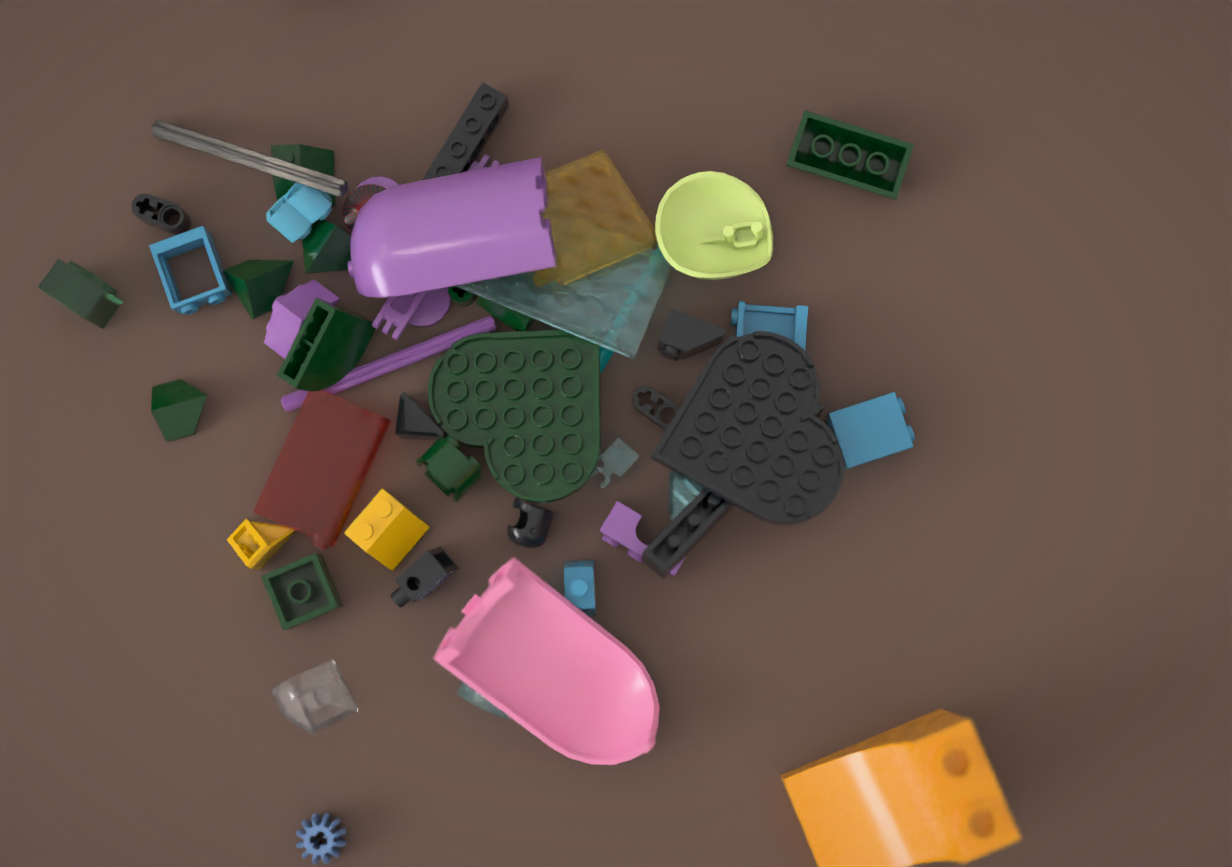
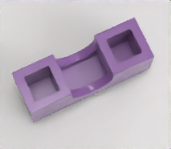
[599,501,686,578]

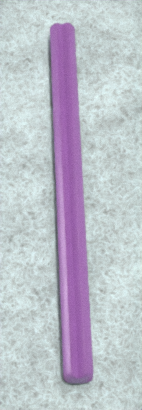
[281,316,497,412]

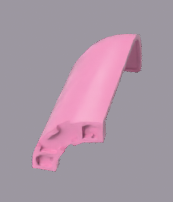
[434,558,659,765]

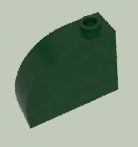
[277,298,376,391]

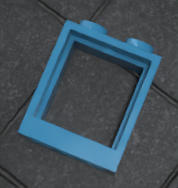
[149,226,232,315]

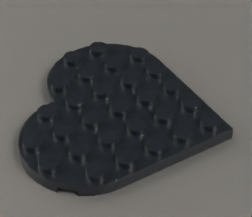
[651,331,844,525]

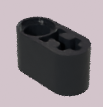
[131,194,191,235]

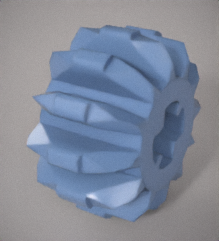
[296,813,347,864]

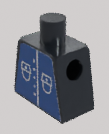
[390,546,459,608]

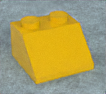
[344,489,430,571]

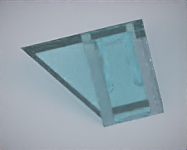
[668,473,704,521]

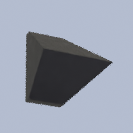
[395,392,447,440]

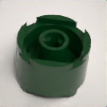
[416,435,482,502]

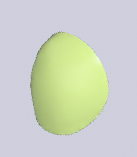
[655,171,773,280]

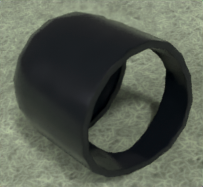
[507,497,554,548]

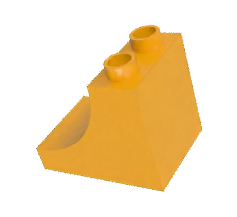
[780,709,1021,867]

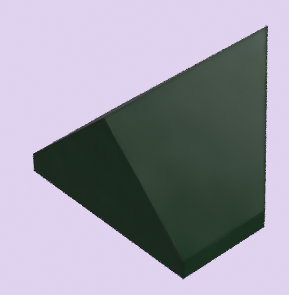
[302,219,351,274]
[223,260,294,320]
[151,379,207,442]

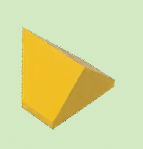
[227,518,299,570]

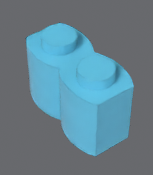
[266,183,332,243]

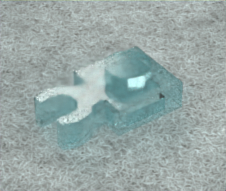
[591,437,640,489]

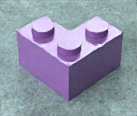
[264,279,340,359]

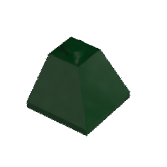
[271,144,336,207]

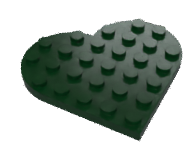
[428,328,601,503]

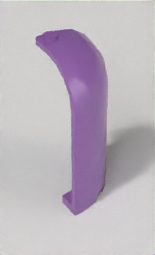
[348,157,557,298]

